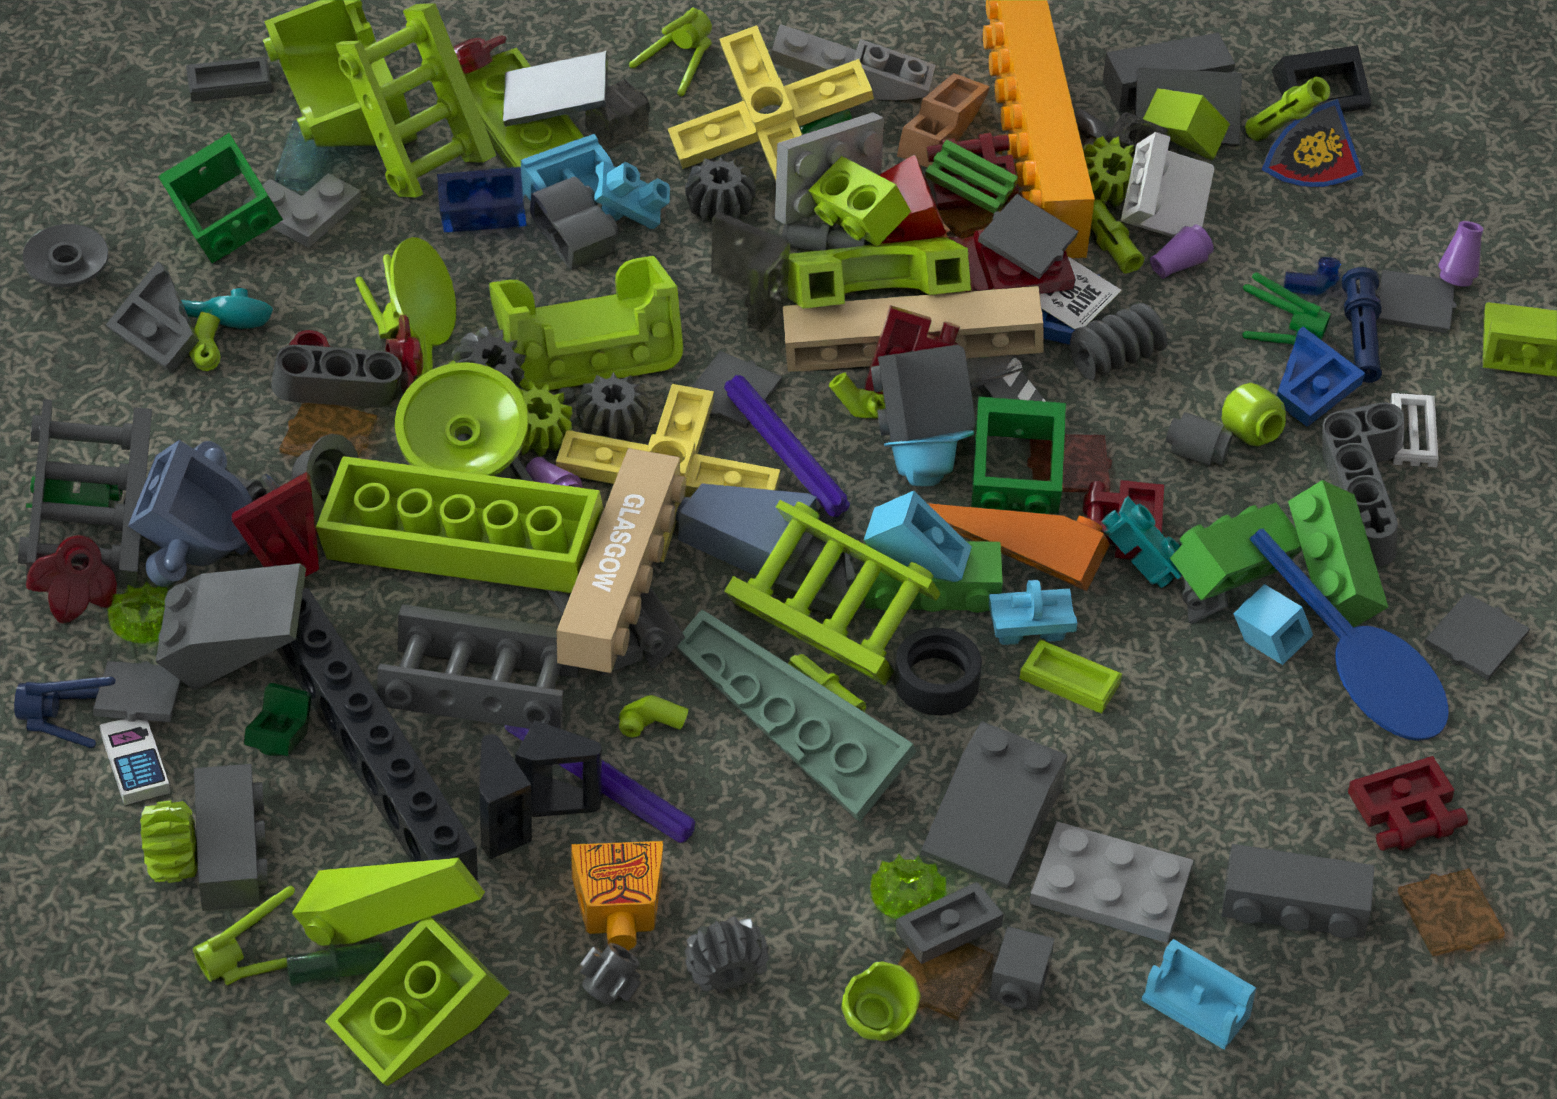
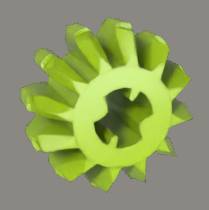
[1083,136,1134,207]
[517,381,572,457]
[140,800,198,883]

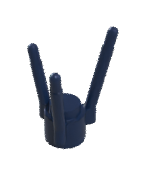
[14,676,116,748]

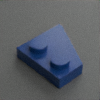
[1277,327,1365,427]

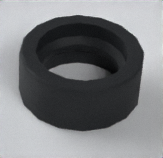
[894,627,982,716]

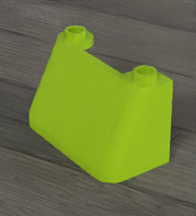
[263,0,418,147]
[489,256,683,390]

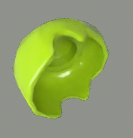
[841,961,921,1041]

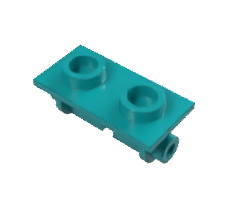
[1102,496,1182,588]

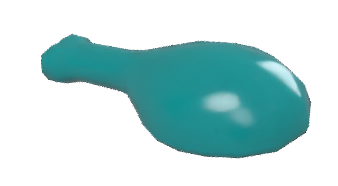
[181,288,273,330]

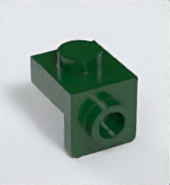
[244,683,312,756]

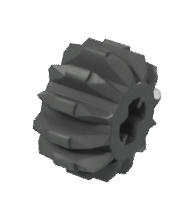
[685,156,756,225]
[451,326,526,385]
[576,372,650,442]
[684,916,769,993]

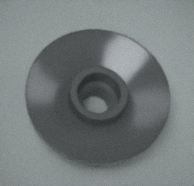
[23,224,109,287]

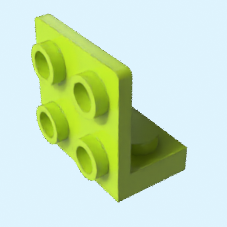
[1483,302,1557,377]

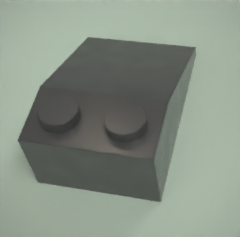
[155,564,306,690]
[921,721,1067,889]

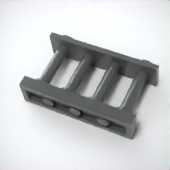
[18,399,152,589]
[377,604,580,729]

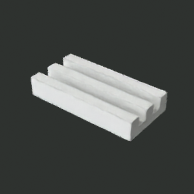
[1390,393,1439,468]

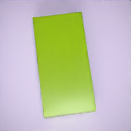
[1019,639,1122,714]

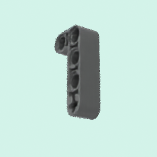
[1322,402,1404,566]

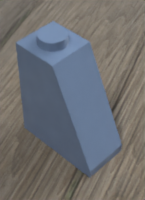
[676,483,817,576]

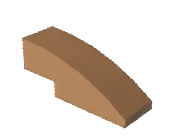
[897,73,990,168]

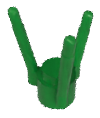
[1242,272,1331,345]

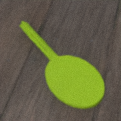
[390,237,456,379]

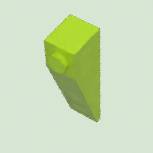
[292,858,485,946]

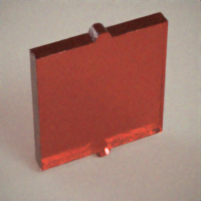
[1027,434,1112,492]

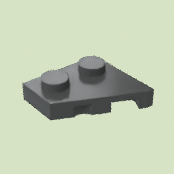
[774,532,856,623]

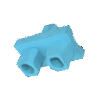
[594,161,670,229]
[989,580,1077,645]

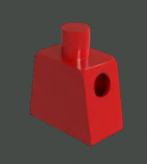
[879,155,947,244]

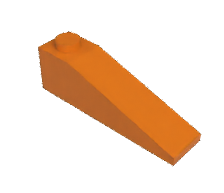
[927,503,1110,591]

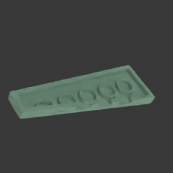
[676,609,917,822]

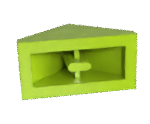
[1140,88,1230,161]

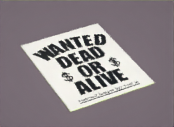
[1040,257,1122,329]

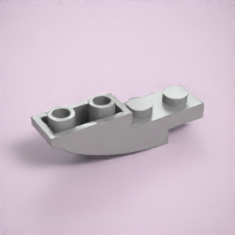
[770,24,936,100]

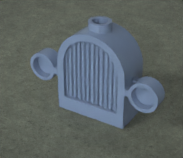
[128,440,252,587]

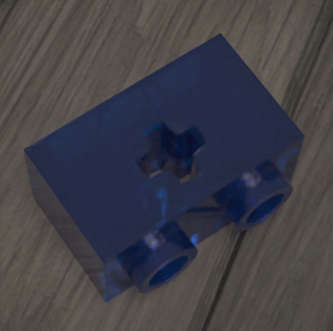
[437,167,527,233]

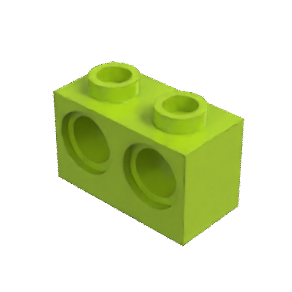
[808,156,911,246]

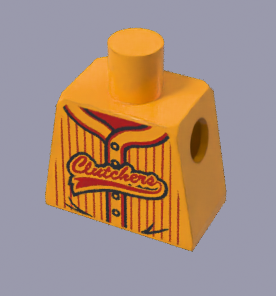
[571,841,663,951]

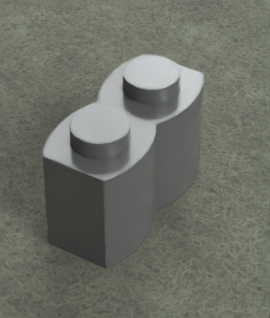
[530,176,619,270]

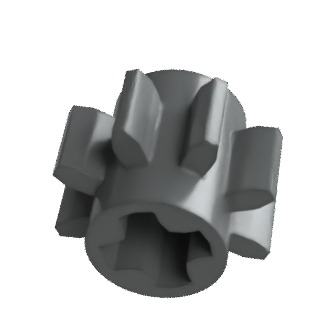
[580,943,641,1004]

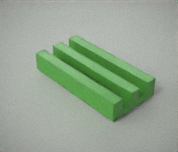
[925,139,1018,214]

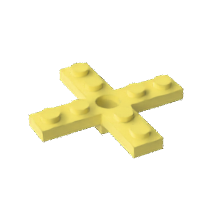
[668,25,874,181]
[556,384,780,562]

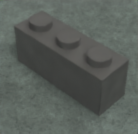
[1103,32,1235,113]
[194,764,269,911]
[1221,844,1375,938]

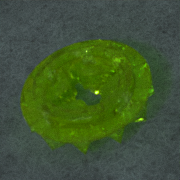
[107,580,168,643]
[870,854,946,920]

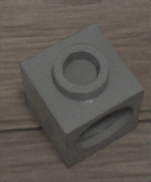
[989,926,1055,1011]

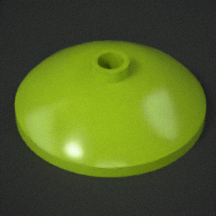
[395,362,528,476]

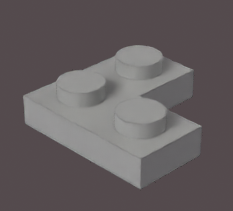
[243,173,361,248]

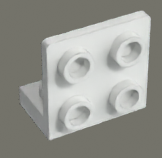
[1121,132,1214,237]

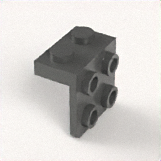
[871,345,976,442]

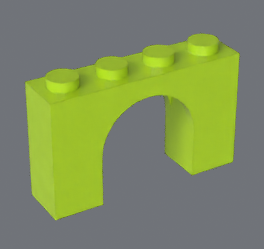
[782,237,971,309]

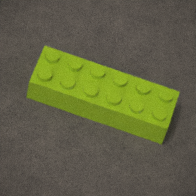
[316,456,604,593]

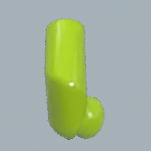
[189,312,221,371]
[829,373,886,418]
[618,695,688,737]

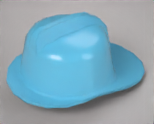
[884,430,974,486]

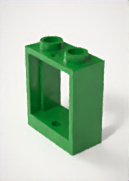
[158,133,283,263]
[971,397,1066,514]

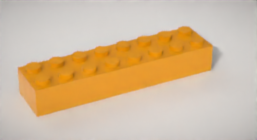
[983,0,1095,258]

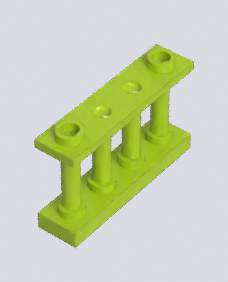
[335,3,497,198]
[724,500,941,686]

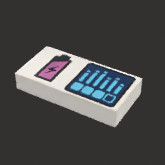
[100,719,170,805]

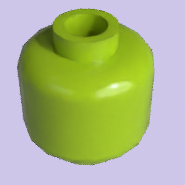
[1221,383,1286,447]

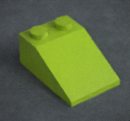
[325,917,511,1086]

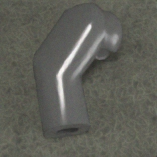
[1075,109,1112,147]

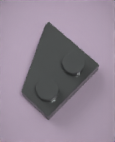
[106,262,199,374]

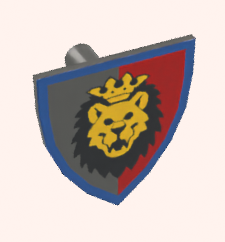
[1261,99,1363,187]

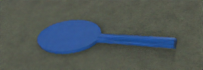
[1249,528,1448,741]

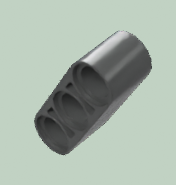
[271,345,402,408]

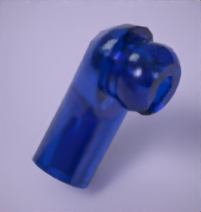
[1284,257,1341,295]

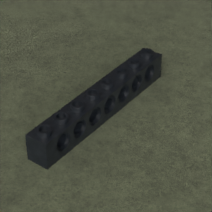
[277,588,478,881]

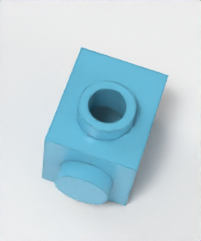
[1233,584,1313,665]

